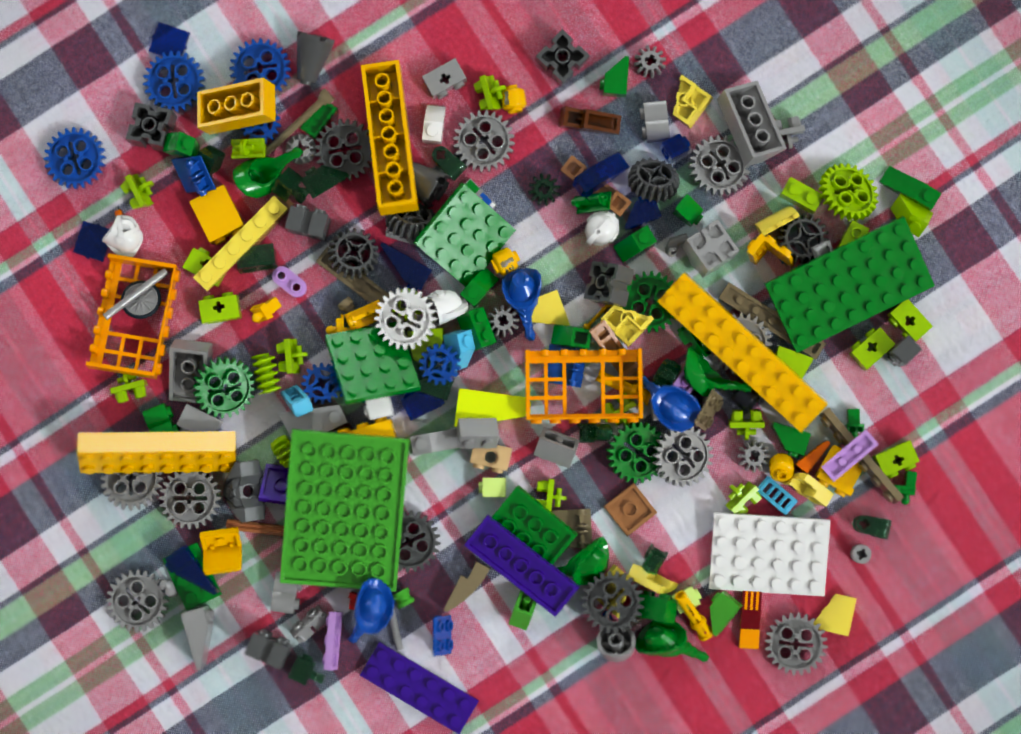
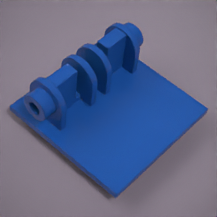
[171,155,216,196]
[548,344,585,388]
[433,615,453,657]

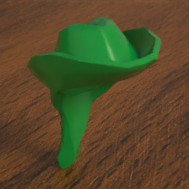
[233,147,303,198]
[684,347,752,397]
[557,537,609,586]
[635,620,709,662]

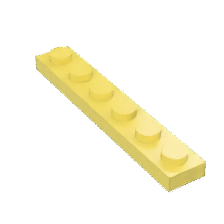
[193,196,288,292]

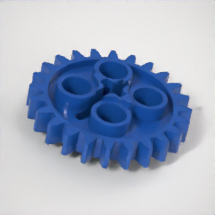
[229,38,292,97]
[143,50,206,113]
[43,127,107,190]

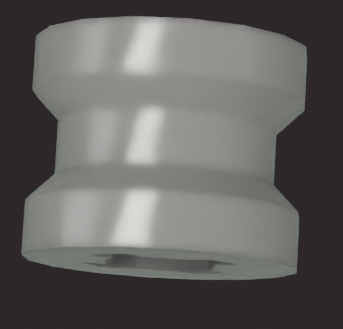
[850,544,872,564]

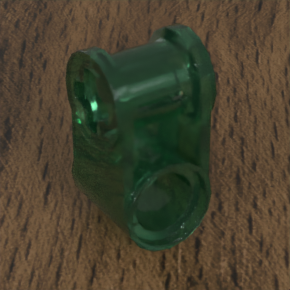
[432,146,467,181]
[577,423,613,443]
[852,516,892,540]
[642,543,668,575]

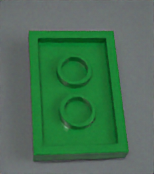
[163,542,222,611]

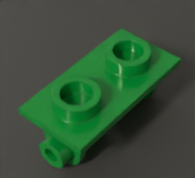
[571,191,612,214]
[677,326,711,359]

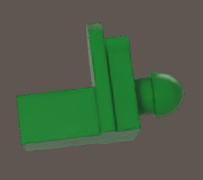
[844,409,865,438]
[894,471,917,505]

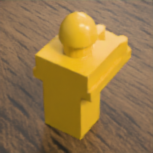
[250,297,282,323]
[326,314,351,334]

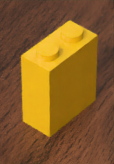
[189,184,245,245]

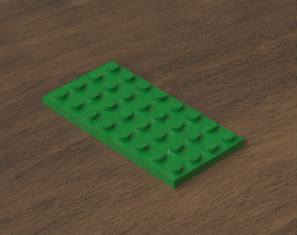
[764,216,935,353]

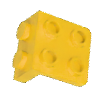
[747,233,794,268]
[814,445,862,498]
[200,527,242,575]

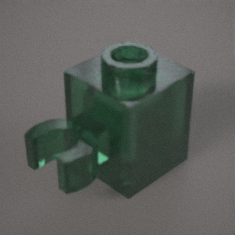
[197,145,225,179]
[271,167,310,204]
[288,653,325,685]

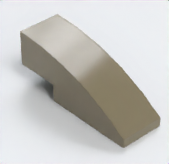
[444,561,490,612]

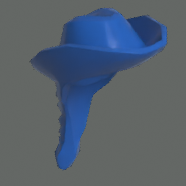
[502,268,542,341]
[636,376,701,432]
[348,578,394,644]

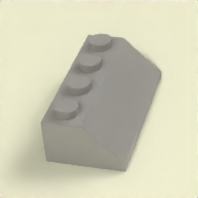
[717,80,787,167]

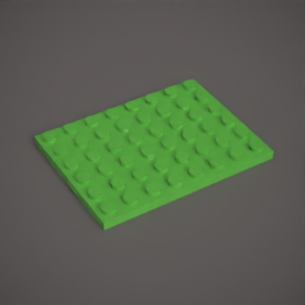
[280,429,409,592]

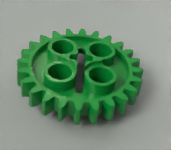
[622,271,676,333]
[193,356,256,418]
[606,421,668,484]

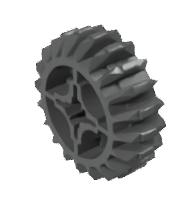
[628,158,680,203]
[385,202,435,241]
[777,213,829,265]
[327,228,380,279]

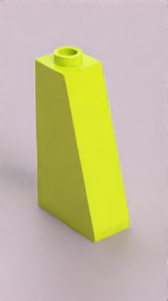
[454,388,531,427]

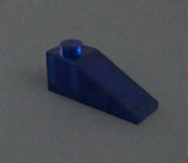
[572,152,630,197]
[380,242,433,291]
[165,545,220,595]

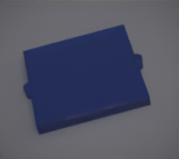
[149,22,190,57]
[73,221,109,262]

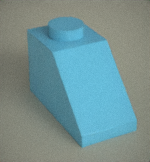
[442,329,475,371]

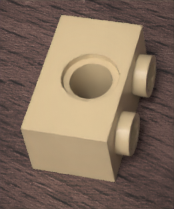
[470,445,512,474]

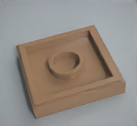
[603,483,657,537]

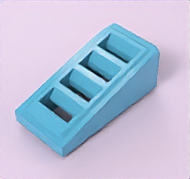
[280,385,313,417]
[758,476,798,515]

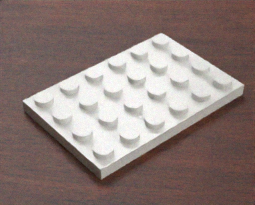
[709,512,831,596]

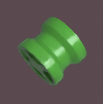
[393,587,415,610]

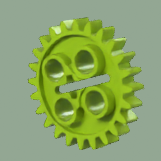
[818,163,879,222]

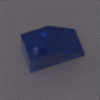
[659,133,690,164]
[624,196,662,231]
[401,391,445,421]

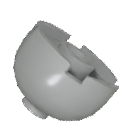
[597,625,636,663]

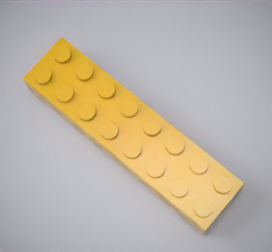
[361,60,419,216]
[77,431,236,474]

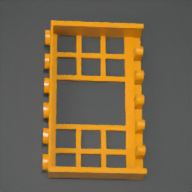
[85,253,181,380]
[525,348,643,424]

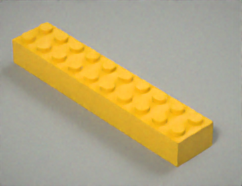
[657,272,828,432]

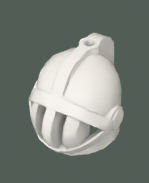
[585,211,619,246]
[102,215,144,257]
[426,290,469,326]

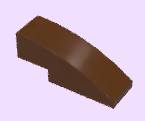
[558,106,621,135]

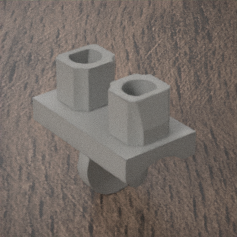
[775,116,805,149]

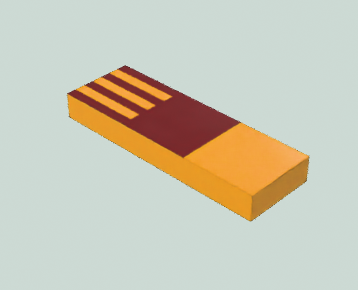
[739,591,762,649]

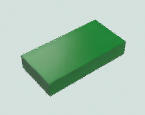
[300,104,338,140]

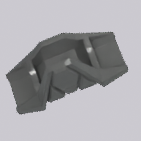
[223,459,266,523]

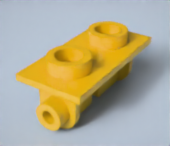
[344,300,381,330]

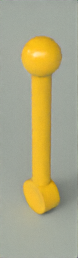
[583,304,613,330]

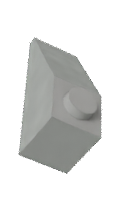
[410,429,458,456]

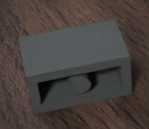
[886,335,923,367]

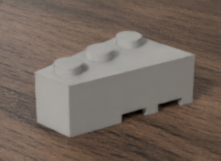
[279,405,349,437]

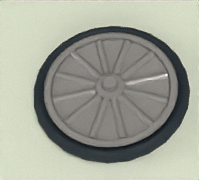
[121,280,161,319]

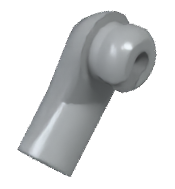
[665,233,688,257]
[159,579,178,597]

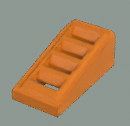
[794,441,831,473]

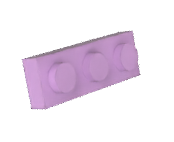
[821,429,879,482]
[322,611,343,671]

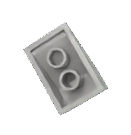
[169,339,213,404]
[181,605,215,670]

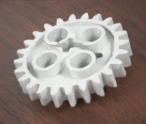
[374,287,437,350]

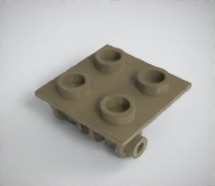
[694,389,724,431]
[552,509,592,548]

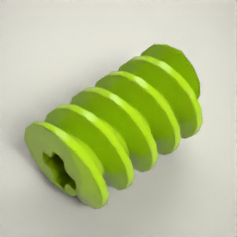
[251,353,281,395]

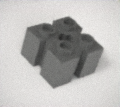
[535,29,590,87]
[126,102,177,151]
[285,204,331,242]
[584,261,635,307]
[244,628,293,670]

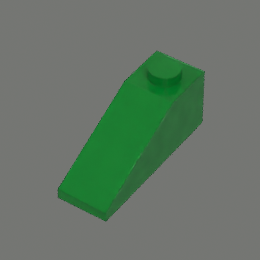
[879,166,942,211]

